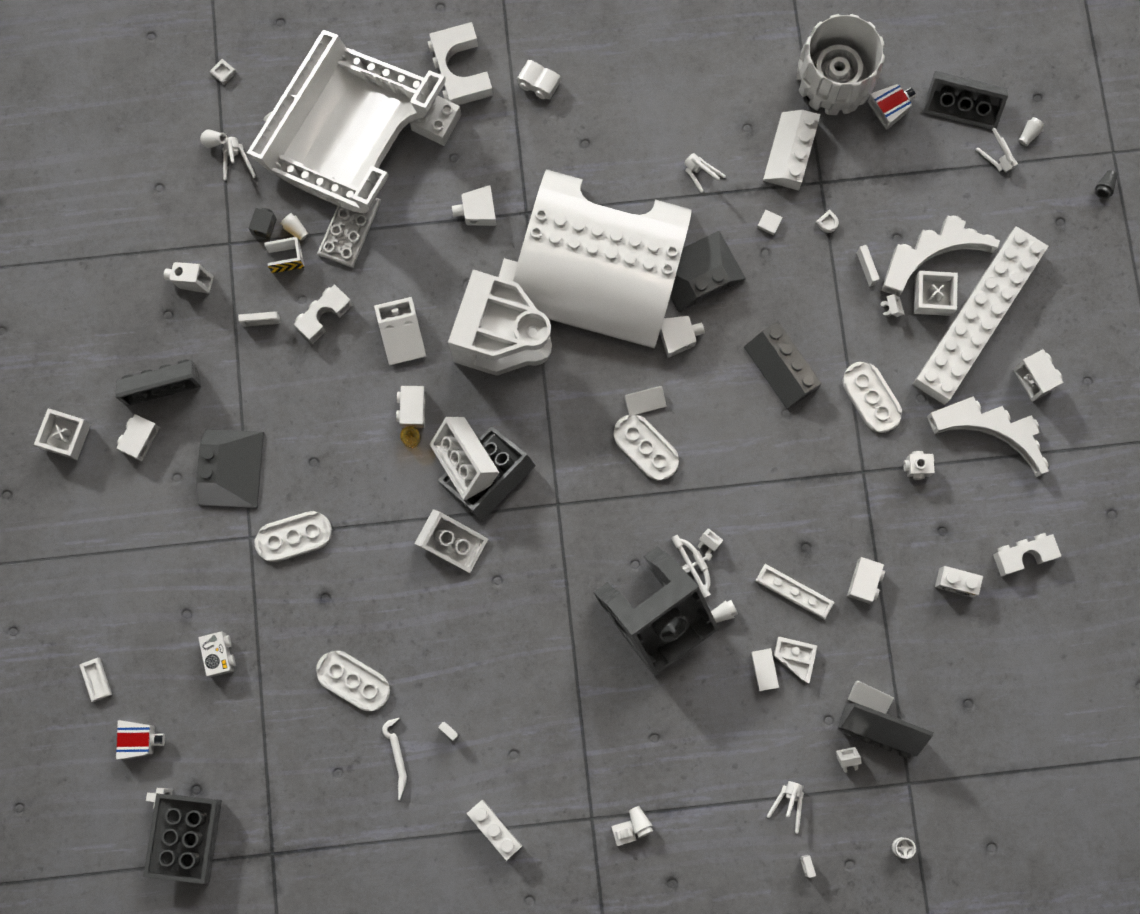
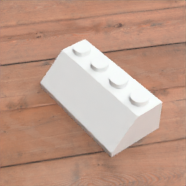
[763,110,821,191]
[429,417,499,500]

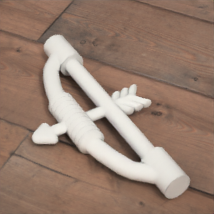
[671,535,712,598]

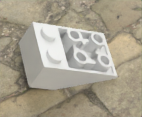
[374,297,426,366]

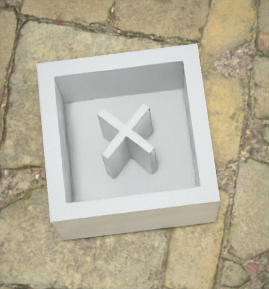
[410,96,461,146]
[914,271,958,316]
[1013,349,1063,402]
[34,408,91,460]

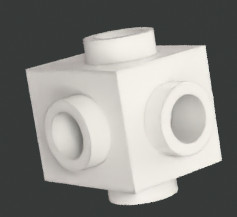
[903,451,935,480]

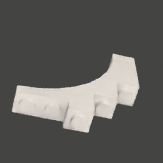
[881,216,1000,296]
[927,396,1049,477]

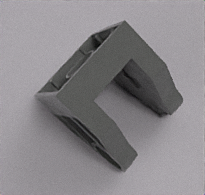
[593,546,719,676]

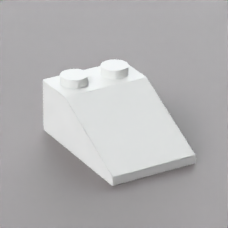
[414,509,488,573]

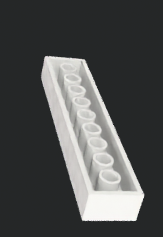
[912,226,1048,405]

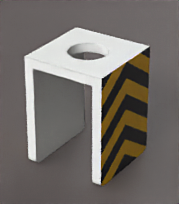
[264,237,305,273]

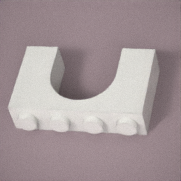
[427,22,493,105]

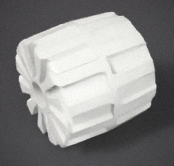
[796,14,885,115]

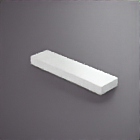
[755,564,834,620]

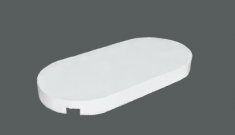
[843,362,902,433]
[613,415,679,481]
[255,511,332,562]
[316,651,390,711]

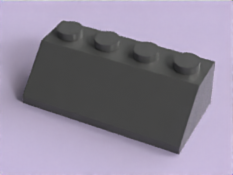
[924,71,1008,129]
[744,321,822,409]
[115,360,201,406]

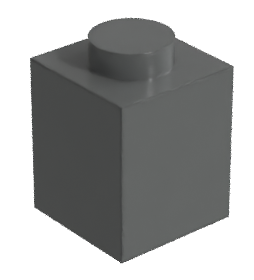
[248,208,277,240]

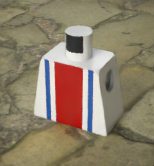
[867,84,916,130]
[116,720,165,760]

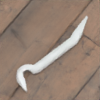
[382,718,407,800]

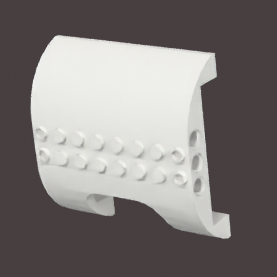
[247,30,446,213]
[513,169,692,348]

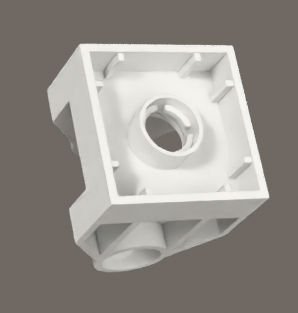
[448,270,552,376]

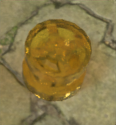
[400,426,421,448]

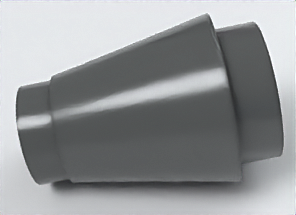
[1095,170,1117,199]

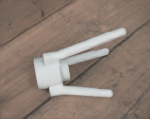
[976,128,1018,173]
[222,137,256,181]
[684,153,726,193]
[767,781,804,834]

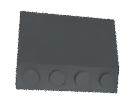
[438,426,536,521]
[838,703,934,759]
[143,793,222,884]

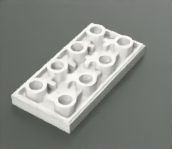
[317,198,381,268]

